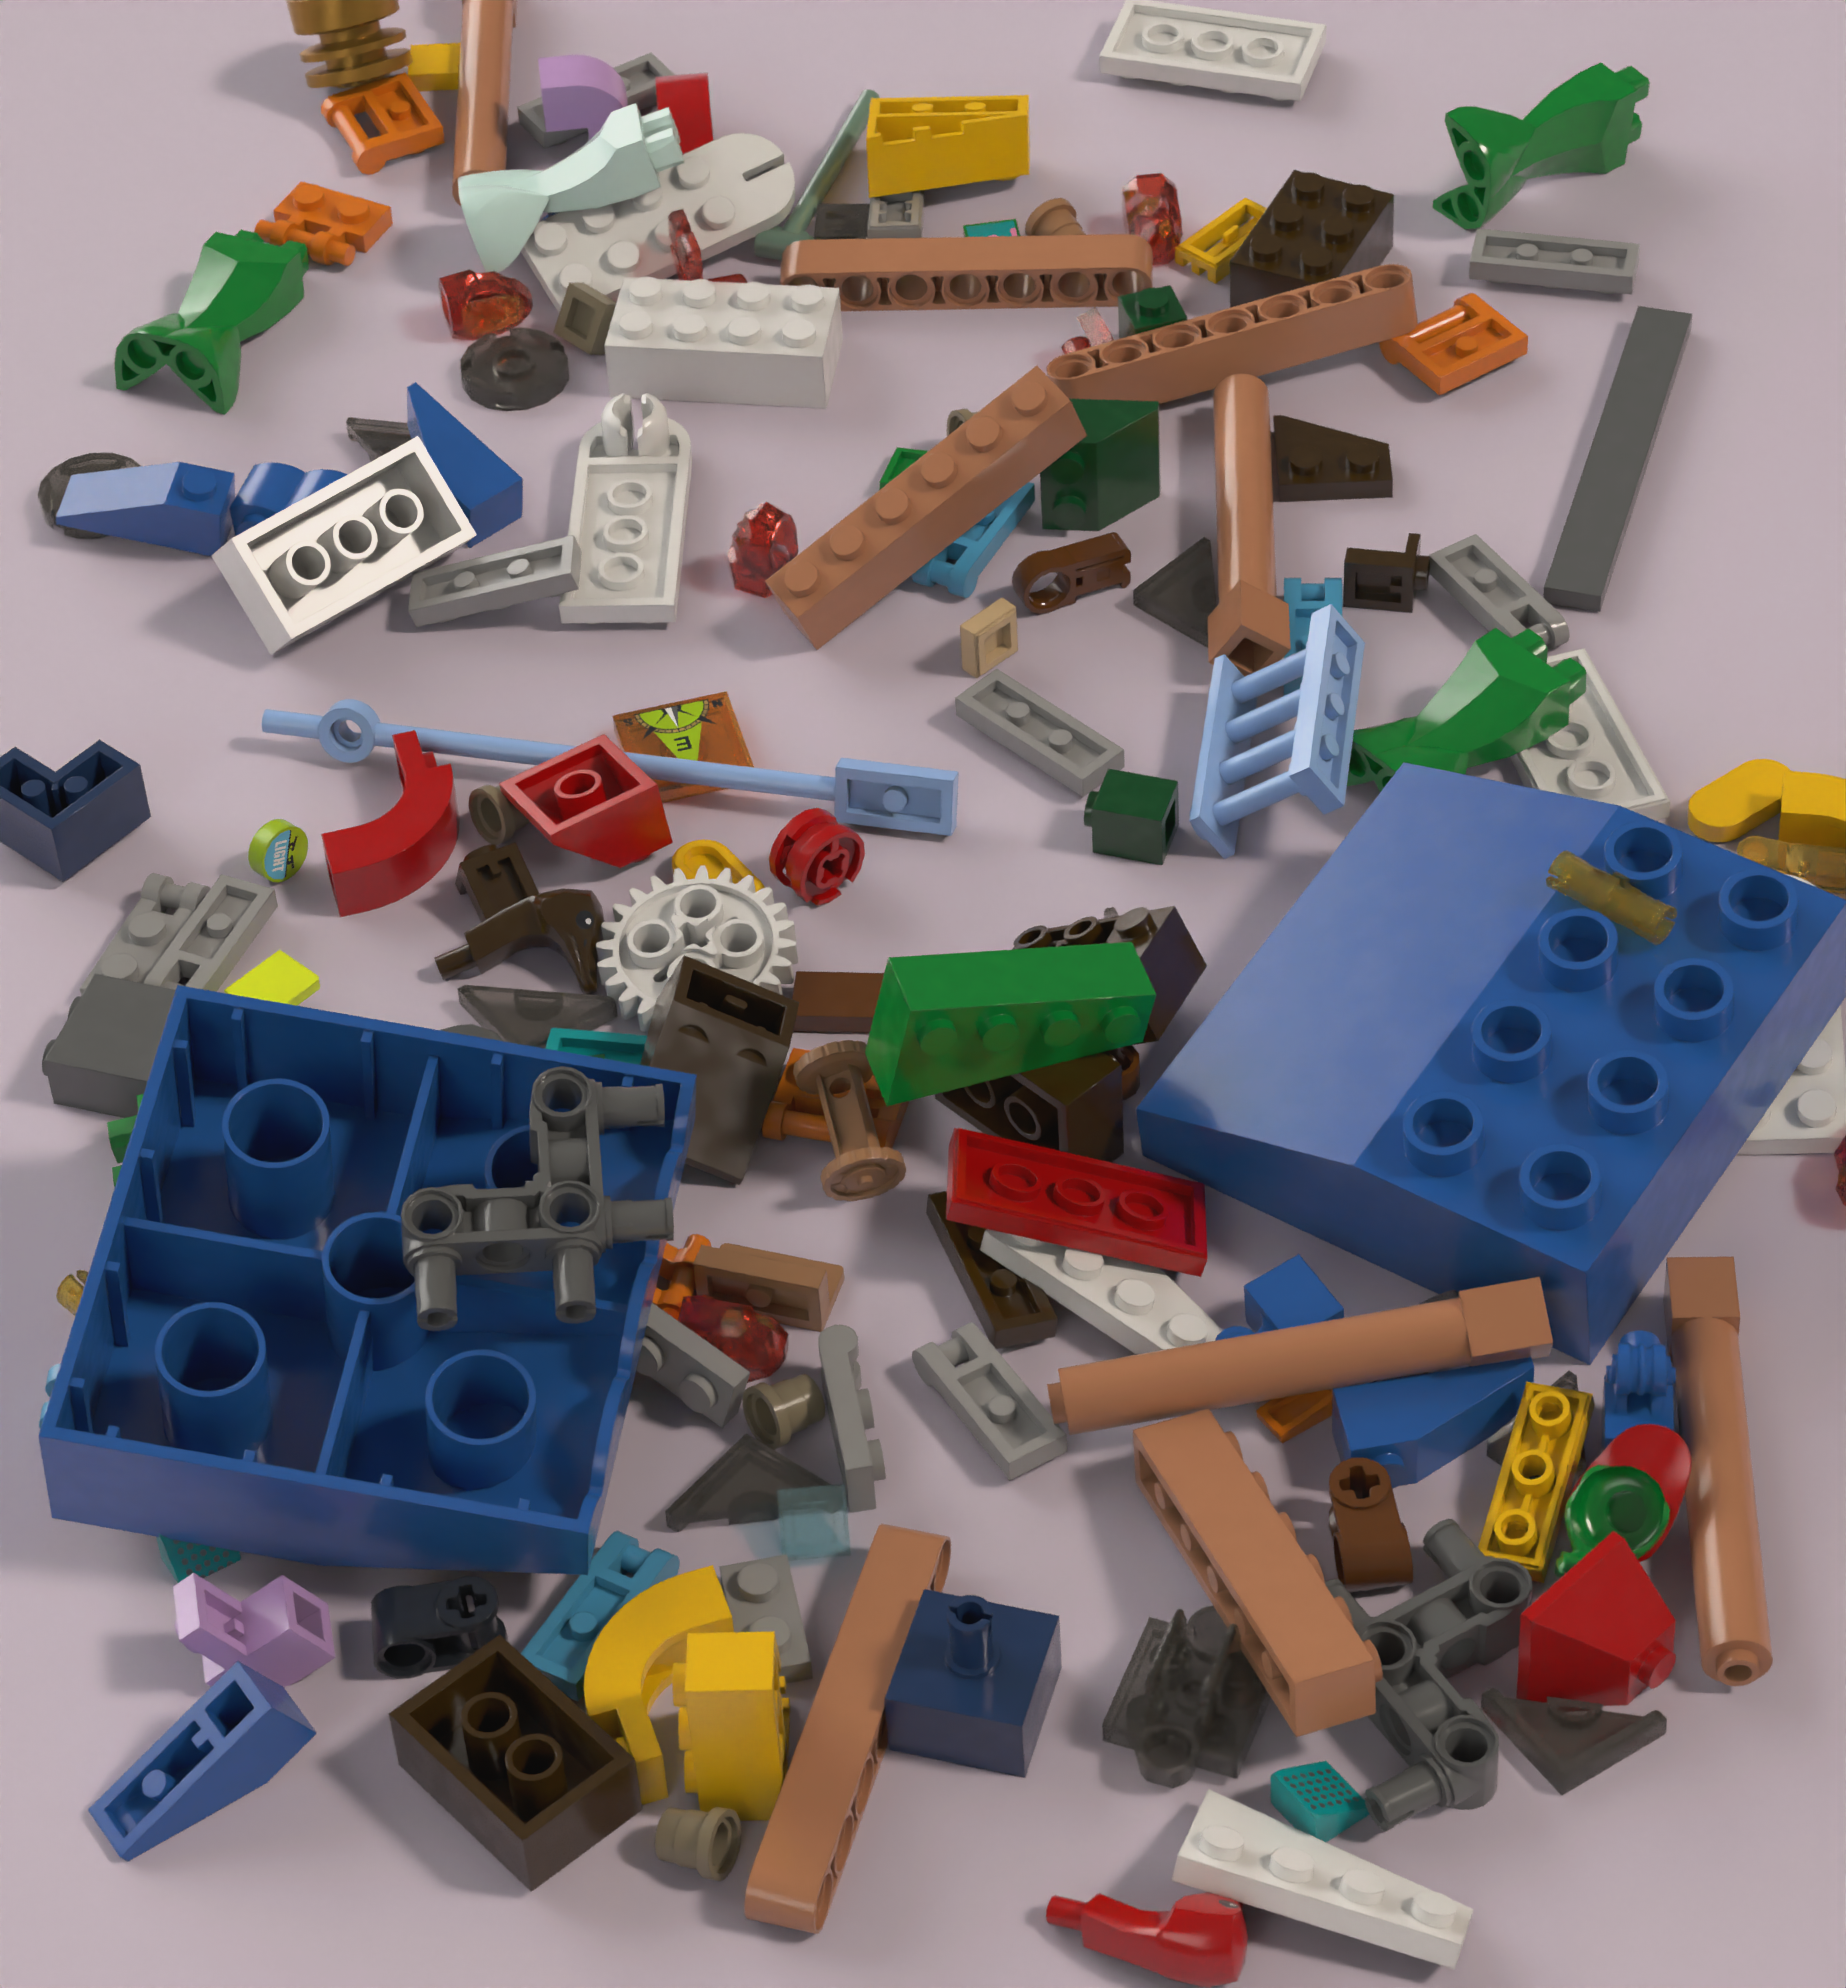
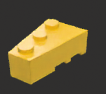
[866,95,1030,198]
[672,1631,791,1821]

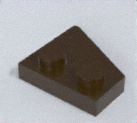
[1273,415,1393,502]

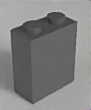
[42,974,176,1118]

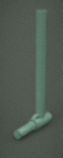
[754,89,880,261]

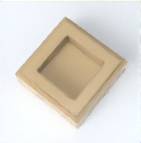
[960,597,1018,678]

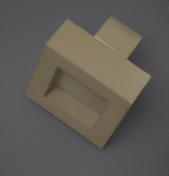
[553,282,617,355]

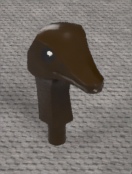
[434,888,605,996]

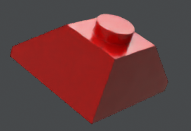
[499,734,673,868]
[1516,1531,1676,1708]

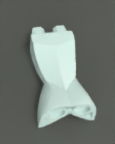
[458,103,684,276]

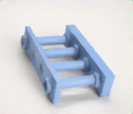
[1189,604,1365,859]

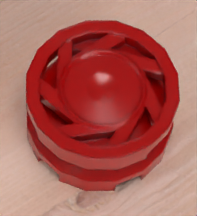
[769,808,865,906]

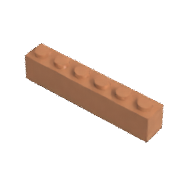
[765,365,1087,650]
[1133,1408,1383,1737]

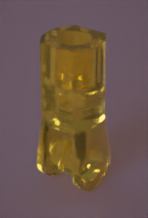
[1737,836,1846,894]

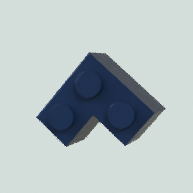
[0,739,151,882]

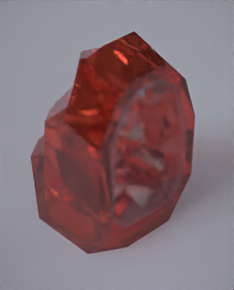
[727,502,799,598]

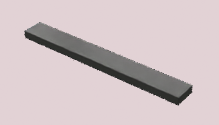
[1543,306,1692,612]

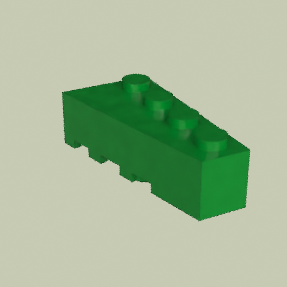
[865,942,1156,1106]

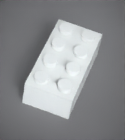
[604,277,843,409]
[211,436,477,655]

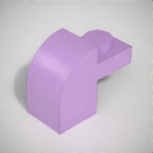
[538,55,628,140]
[173,1573,335,1687]

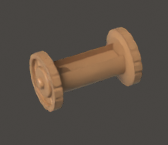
[793,1040,906,1201]

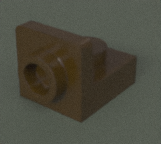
[1343,533,1430,613]
[455,842,539,923]

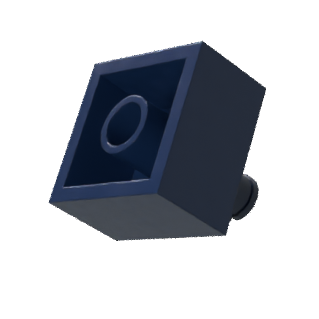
[884,1589,1062,1778]

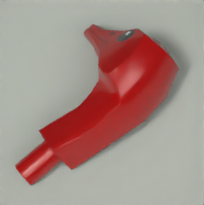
[1046,1892,1248,1987]

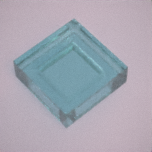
[777,1484,851,1561]

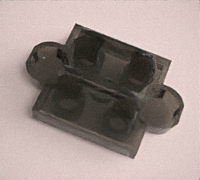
[1102,1605,1271,1788]

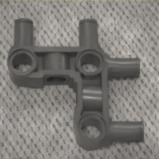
[401,1066,674,1331]
[1325,1519,1532,1832]

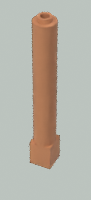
[452,0,517,206]
[1207,374,1291,677]
[1663,1257,1773,1686]
[1047,1277,1553,1435]

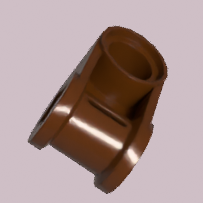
[1329,1458,1413,1593]

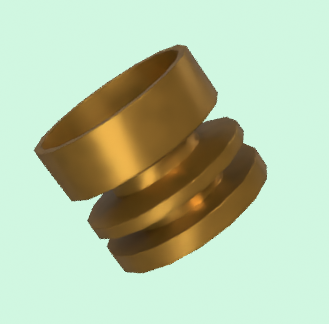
[286,0,413,88]

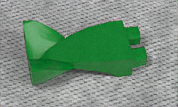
[1432,62,1650,229]
[114,229,309,414]
[1347,628,1587,792]

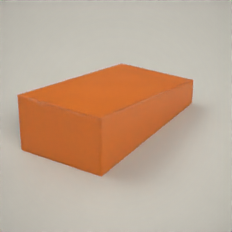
[1256,1387,1341,1444]

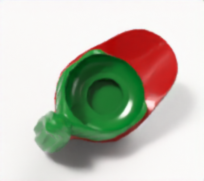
[1555,1424,1692,1579]

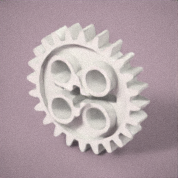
[596,866,798,1032]

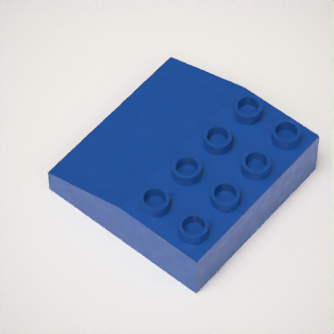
[1136,762,1846,1365]
[38,985,697,1575]

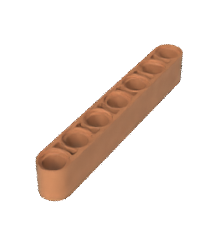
[779,234,1153,311]
[1046,264,1418,404]
[744,1523,951,1934]

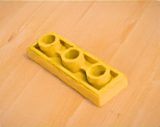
[1478,1382,1595,1583]

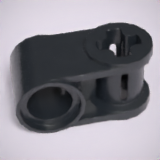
[371,1576,508,1679]

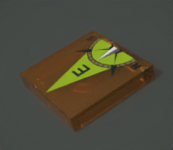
[612,691,754,803]

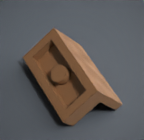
[693,1243,845,1332]

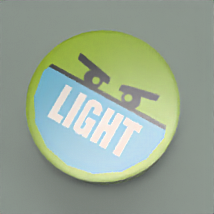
[248,819,308,882]

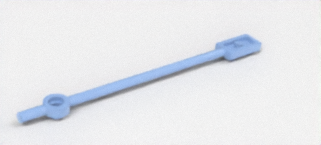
[262,699,959,836]

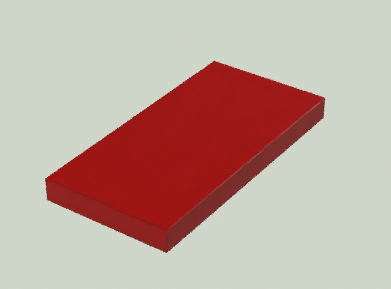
[946,1128,1208,1277]

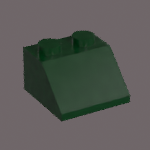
[1040,399,1161,531]

